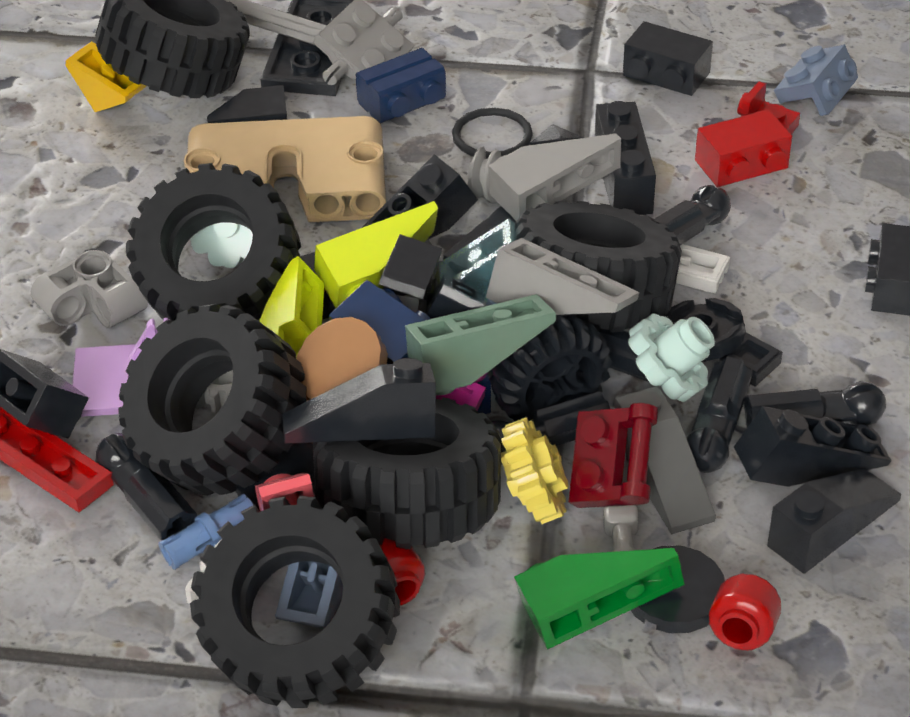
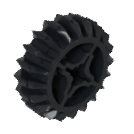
[489,314,613,421]

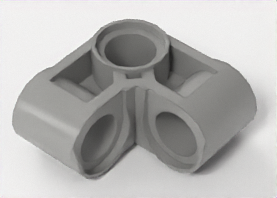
[31,250,148,329]

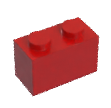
[695,109,792,187]

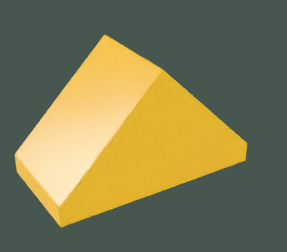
[66,41,147,112]

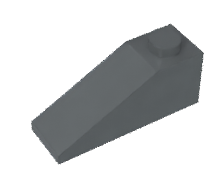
[615,386,716,534]

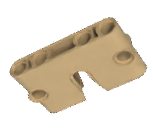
[184,116,386,222]

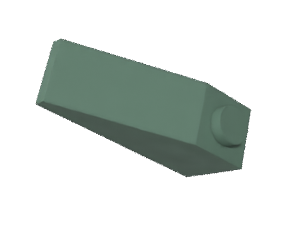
[405,294,556,395]

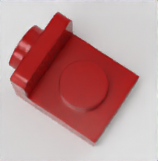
[737,81,800,135]

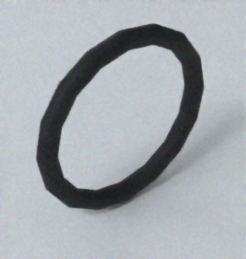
[452,107,533,159]

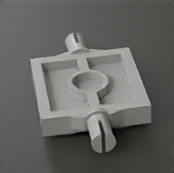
[312,0,415,85]

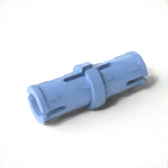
[158,494,253,570]

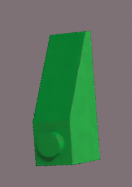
[514,548,685,650]

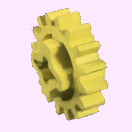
[501,417,568,524]

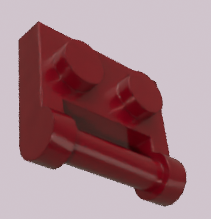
[568,403,658,508]

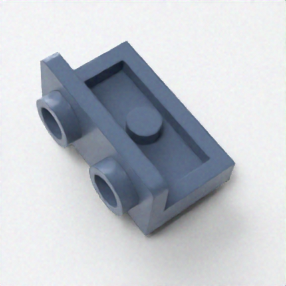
[774,44,858,116]

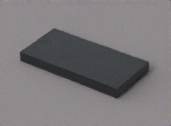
[260,0,354,96]

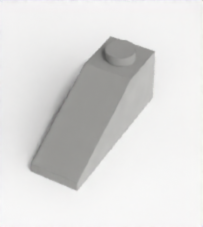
[488,134,621,221]
[486,238,639,315]

